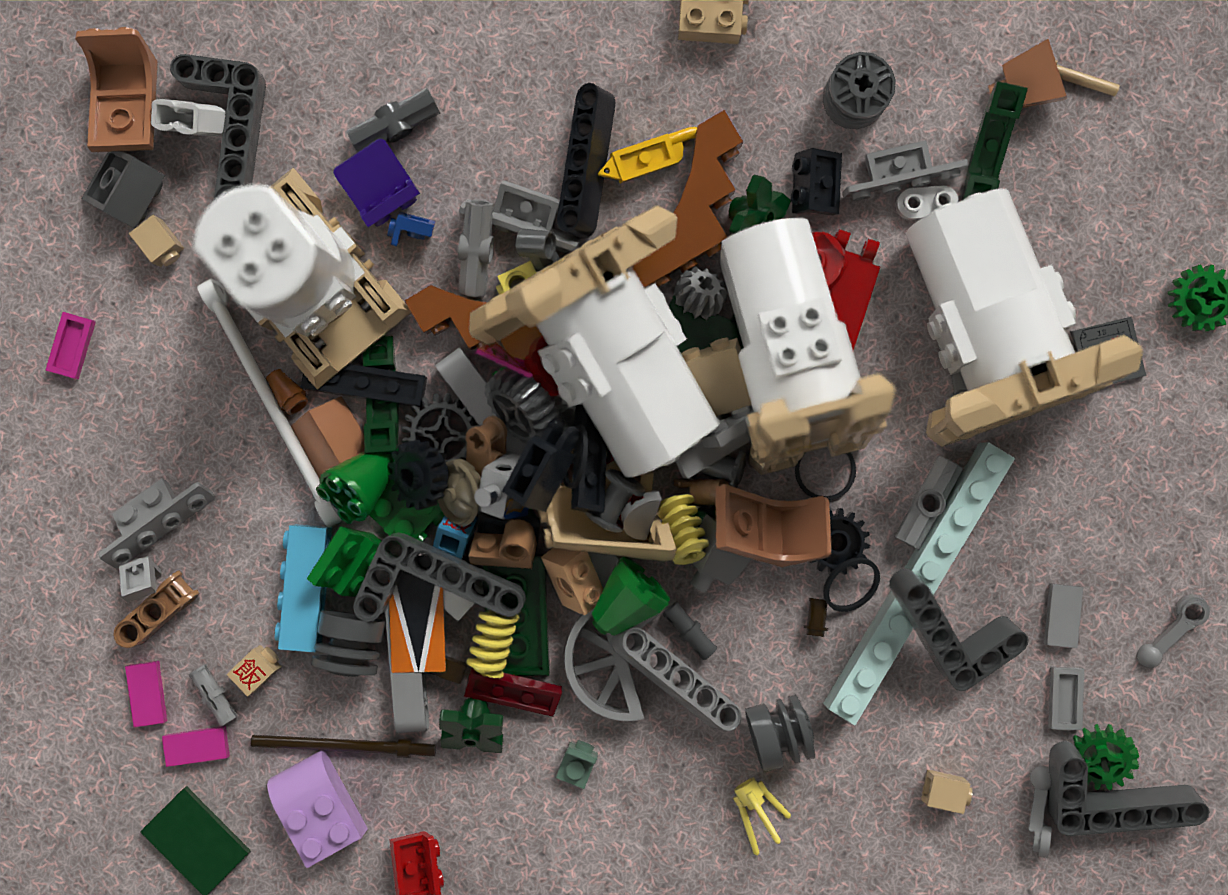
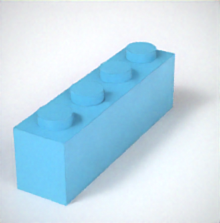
[275,524,332,653]

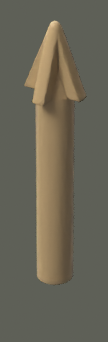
[1055,60,1120,96]

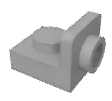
[119,556,162,603]

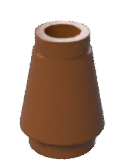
[266,369,309,415]

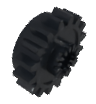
[388,440,448,510]
[809,508,871,575]

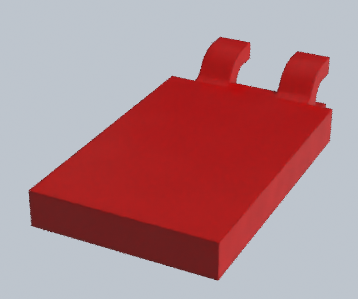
[819,229,881,351]

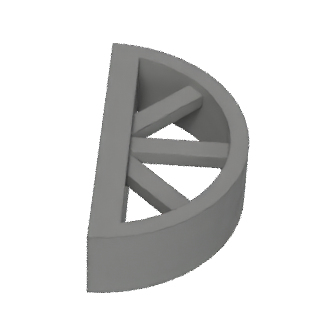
[564,608,644,721]

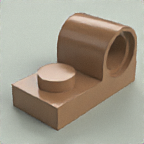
[469,520,537,569]

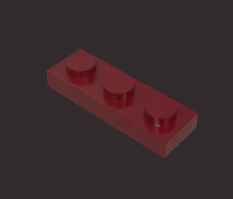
[464,667,562,717]

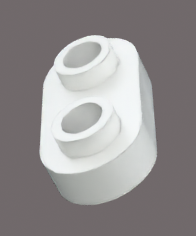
[895,185,958,220]

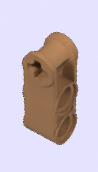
[466,416,507,476]
[113,570,200,648]

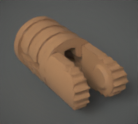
[674,479,729,506]

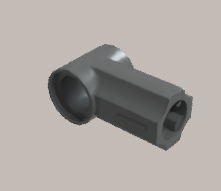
[516,229,560,272]

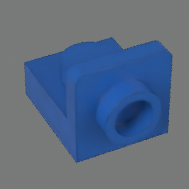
[387,212,436,247]

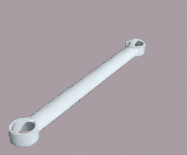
[197,278,343,528]

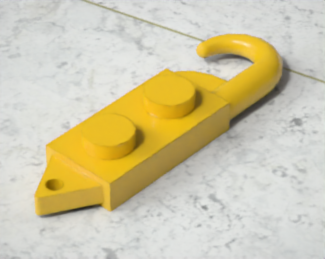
[598,127,697,184]

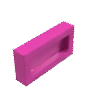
[45,312,96,379]
[125,661,167,727]
[162,726,230,767]

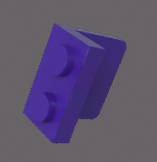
[333,138,420,227]

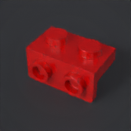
[389,831,444,895]

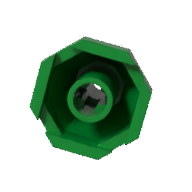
[591,556,670,636]

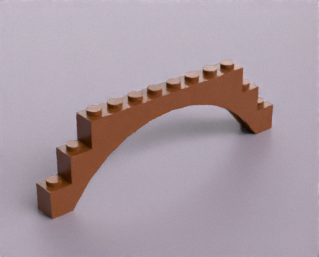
[405,110,743,359]

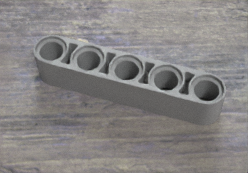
[385,583,429,733]
[612,628,742,731]

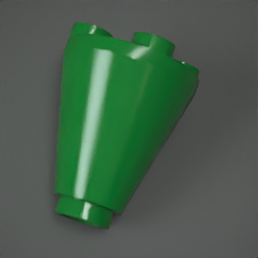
[316,448,398,524]

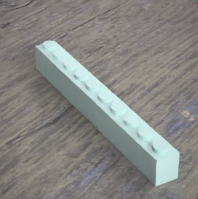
[823,442,1015,725]

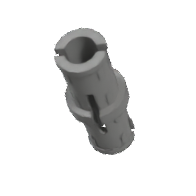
[188,664,238,727]

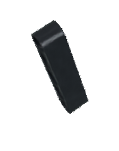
[557,83,616,239]

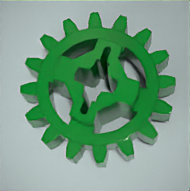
[1168,264,1228,332]
[1073,724,1140,790]

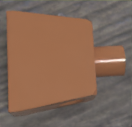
[988,39,1067,108]

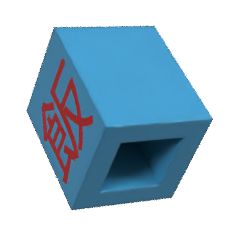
[433,516,478,559]

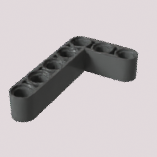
[170,54,266,201]
[353,532,526,622]
[889,568,1029,691]
[1047,741,1210,836]

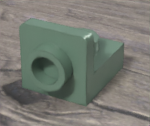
[556,740,598,789]

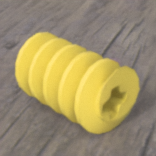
[658,494,709,565]
[466,609,519,678]

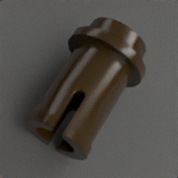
[803,598,828,637]

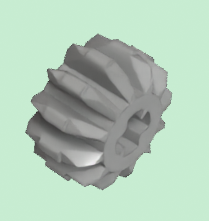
[674,267,728,320]

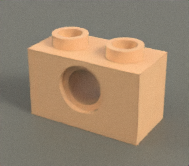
[541,548,603,616]

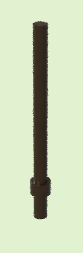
[251,735,436,758]

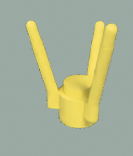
[733,777,791,855]

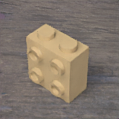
[678,0,749,44]
[681,338,752,416]

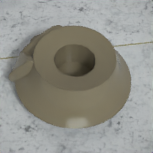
[438,459,481,526]

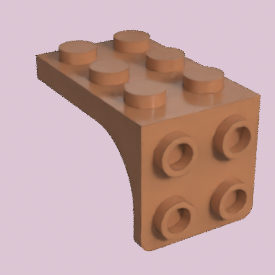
[75,27,158,152]
[715,484,831,567]

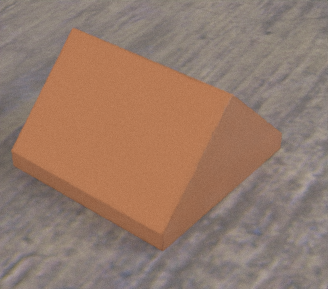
[291,396,365,478]

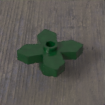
[729,174,791,235]
[439,698,504,753]

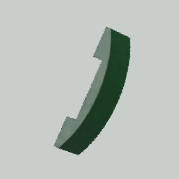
[961,81,1028,201]
[363,336,399,454]

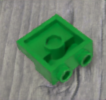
[369,480,445,547]
[306,526,382,597]

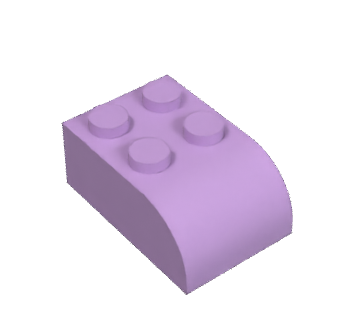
[267,751,368,869]

